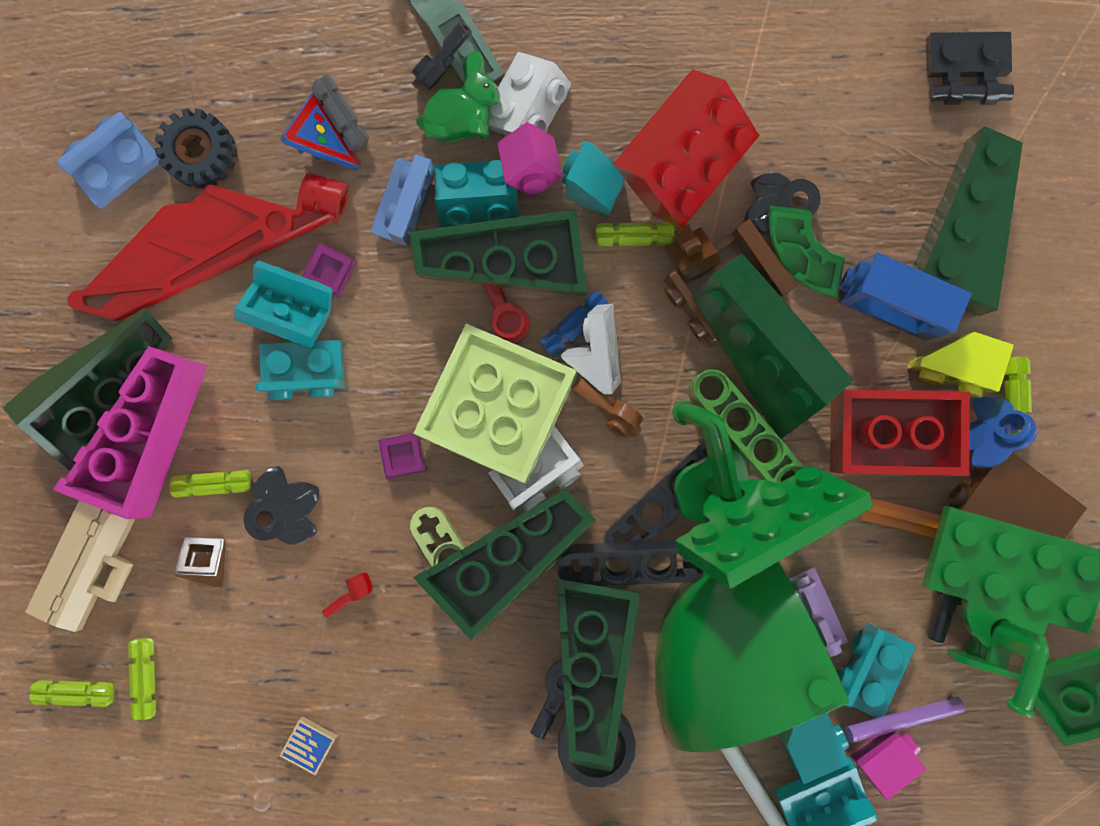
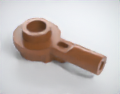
[571,377,643,438]

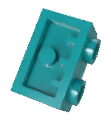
[255,340,345,400]
[838,622,916,718]

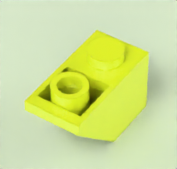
[907,332,1014,398]

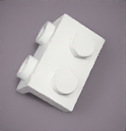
[488,52,571,136]
[488,426,584,514]

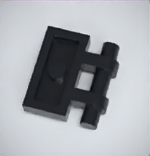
[926,32,1014,105]

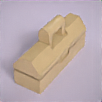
[25,500,135,632]

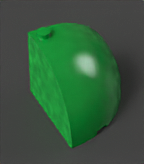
[654,562,850,752]

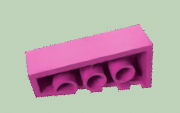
[53,346,207,519]

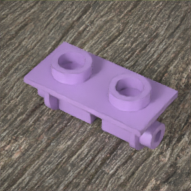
[789,567,848,657]

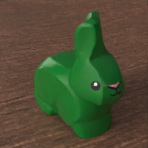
[416,51,500,144]

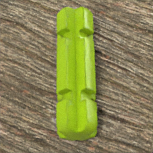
[595,222,675,246]
[1005,357,1032,435]
[169,470,252,498]
[128,638,156,720]
[29,680,115,707]

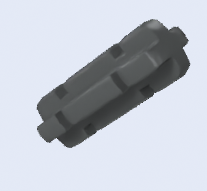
[312,75,369,152]

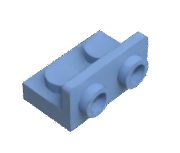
[56,112,162,209]
[371,154,435,247]

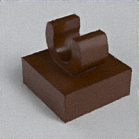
[665,224,722,282]

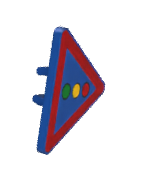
[281,93,361,170]

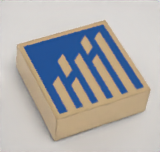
[280,716,338,775]

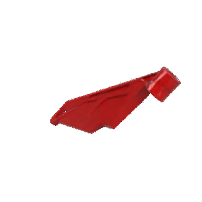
[67,172,349,322]

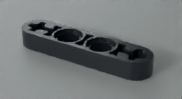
[603,441,706,560]
[557,540,707,586]

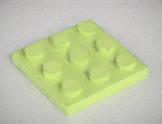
[413,324,578,485]

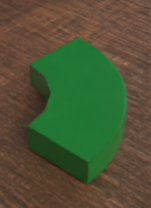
[769,205,845,298]

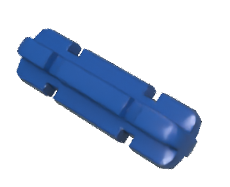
[541,291,609,357]

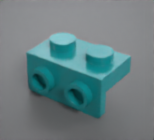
[435,160,519,227]
[234,261,333,348]
[774,757,878,826]

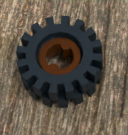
[155,108,237,189]

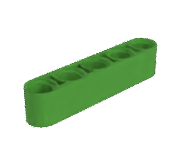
[689,369,805,484]

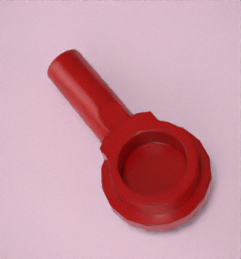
[483,285,531,344]

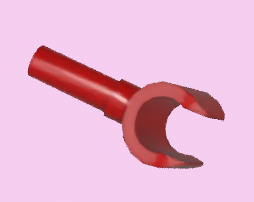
[322,572,373,618]

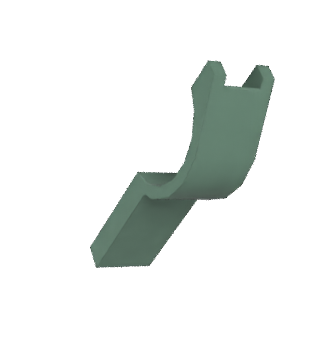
[408,0,505,85]

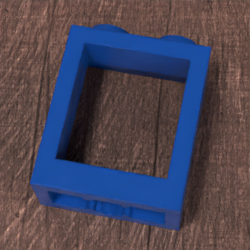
[838,252,972,341]

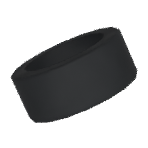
[558,713,636,788]

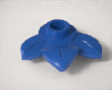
[969,397,1037,468]

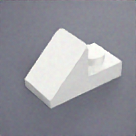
[561,304,621,394]

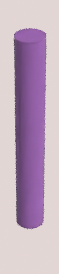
[845,696,965,743]

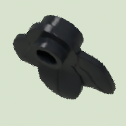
[743,172,821,233]
[244,466,320,545]

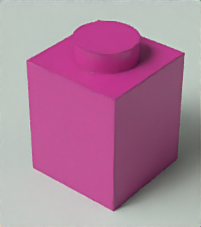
[497,122,563,197]
[850,731,926,801]

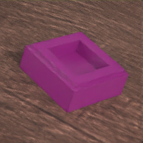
[302,242,357,298]
[378,433,427,480]

